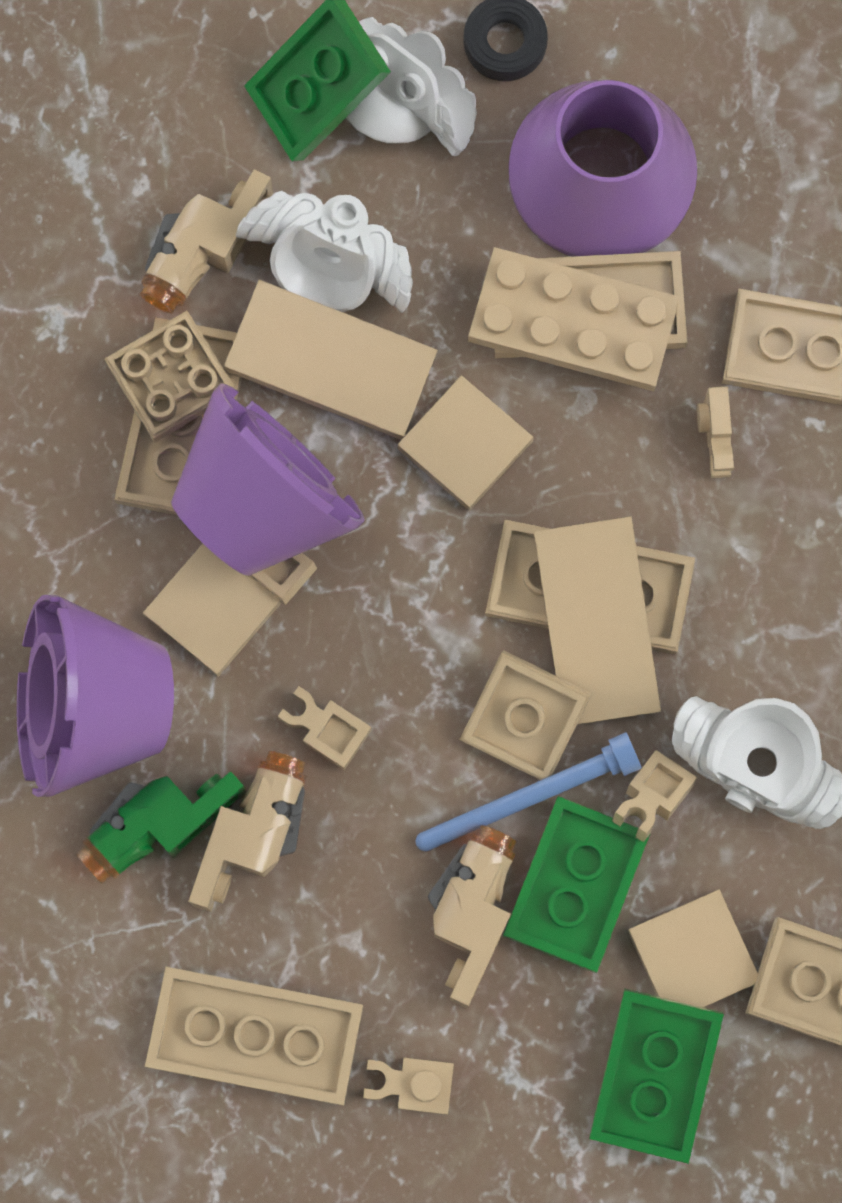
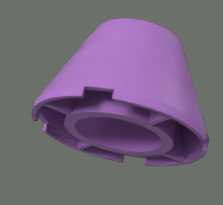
[509,80,697,257]
[171,384,365,576]
[17,595,174,797]

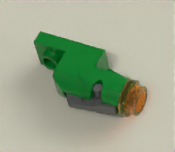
[75,771,247,884]

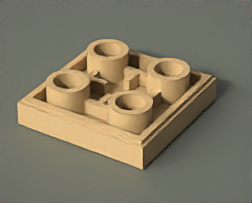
[104,311,236,443]

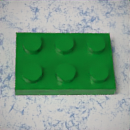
[244,0,391,162]
[503,796,650,974]
[589,988,724,1164]

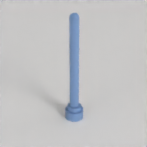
[415,732,642,851]

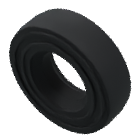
[463,0,548,81]

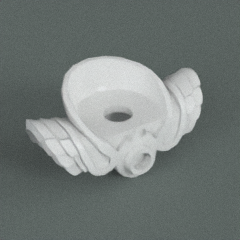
[346,17,477,156]
[236,191,413,313]
[672,696,842,829]

